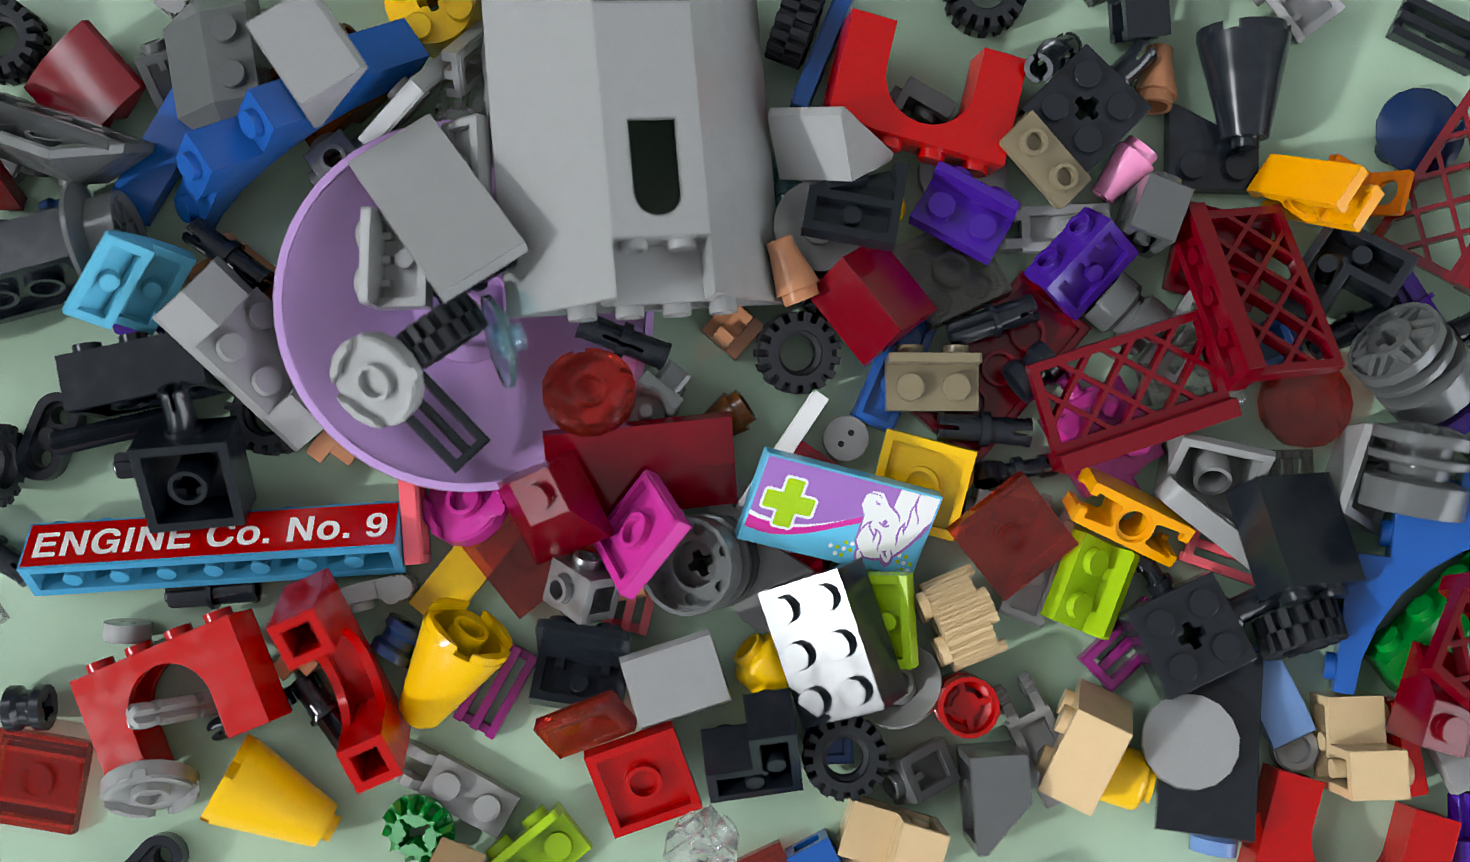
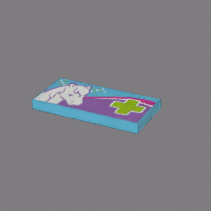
[734,446,943,572]

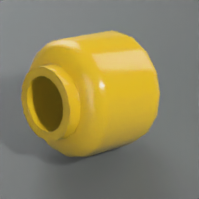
[733,633,792,696]
[1099,746,1157,810]

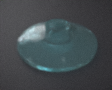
[480,294,528,389]

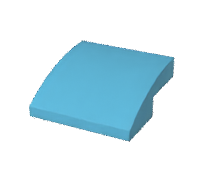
[62,230,196,336]

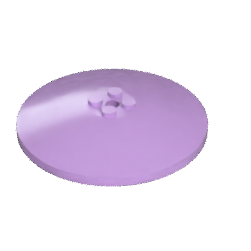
[273,120,654,493]

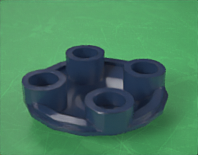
[1375,88,1465,173]

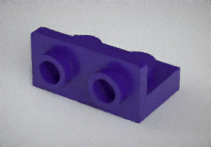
[908,161,1021,266]
[1024,207,1139,321]

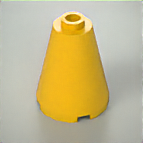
[398,597,513,729]
[199,733,341,847]

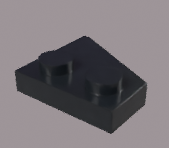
[1164,103,1259,195]
[801,162,909,252]

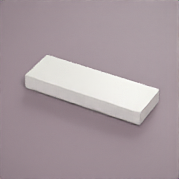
[735,390,829,513]

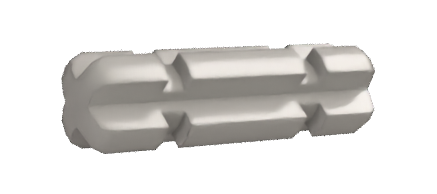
[126,691,218,730]

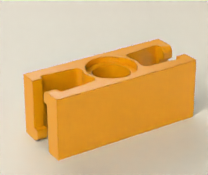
[1246,153,1384,233]
[1062,466,1196,568]

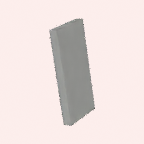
[348,113,529,303]

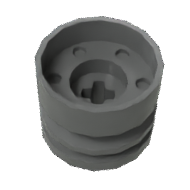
[1347,302,1470,425]
[1358,420,1470,523]
[644,512,760,617]

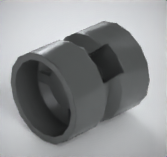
[1083,271,1173,357]

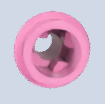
[1091,135,1158,205]

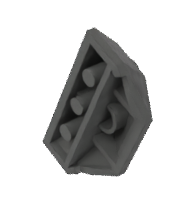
[163,0,272,130]
[0,92,155,187]

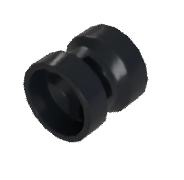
[1001,340,1067,404]

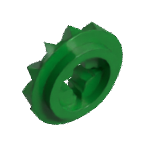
[382,794,455,862]

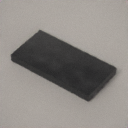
[1154,642,1264,843]

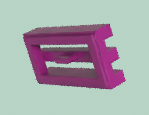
[1076,596,1148,692]
[452,642,538,740]

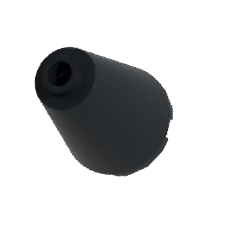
[1196,16,1292,151]

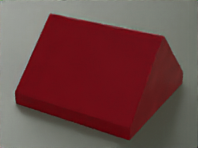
[809,246,938,367]

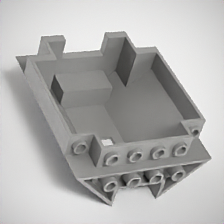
[481,0,784,323]

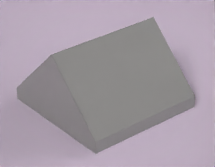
[245,0,368,128]
[768,107,894,181]
[1325,423,1393,536]
[1152,433,1276,522]
[619,629,733,729]

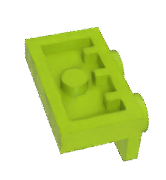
[1040,528,1140,641]
[866,570,919,670]
[485,802,593,862]

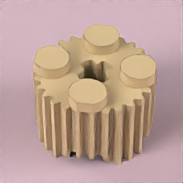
[914,563,1008,672]

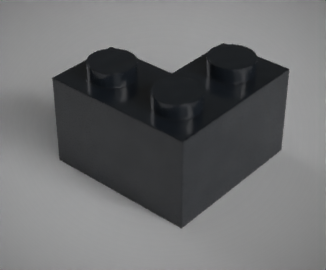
[1280,226,1419,319]
[701,688,804,803]

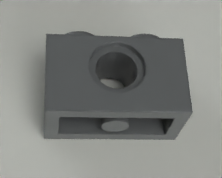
[1114,172,1195,259]

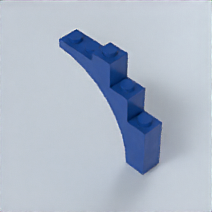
[174,18,430,229]
[1322,473,1470,695]

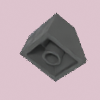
[956,740,1038,857]

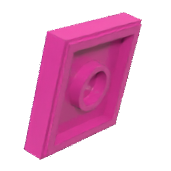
[593,469,691,600]

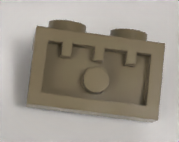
[999,110,1092,210]
[885,344,982,413]

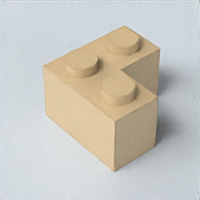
[1036,677,1133,816]
[1310,691,1414,801]
[834,795,951,862]

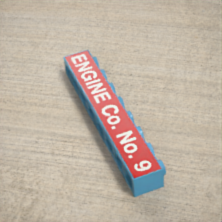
[16,501,407,596]

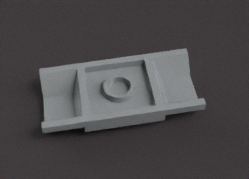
[152,256,323,452]

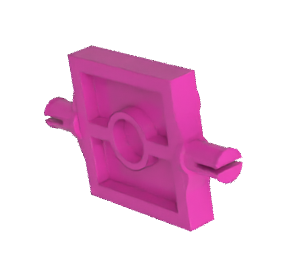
[1037,372,1165,499]

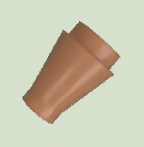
[1134,43,1178,115]
[765,234,820,307]

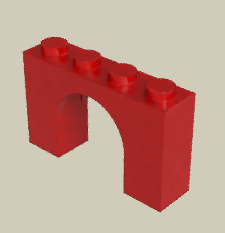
[822,8,1027,178]
[266,568,411,794]
[69,605,292,776]
[1237,762,1462,862]

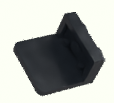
[529,615,631,718]

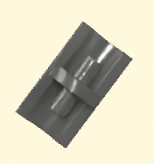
[624,359,691,422]

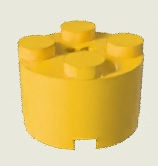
[384,0,483,59]

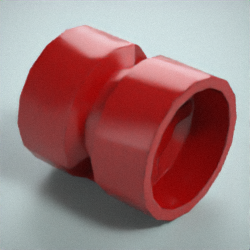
[933,671,1000,739]

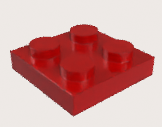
[584,720,703,839]

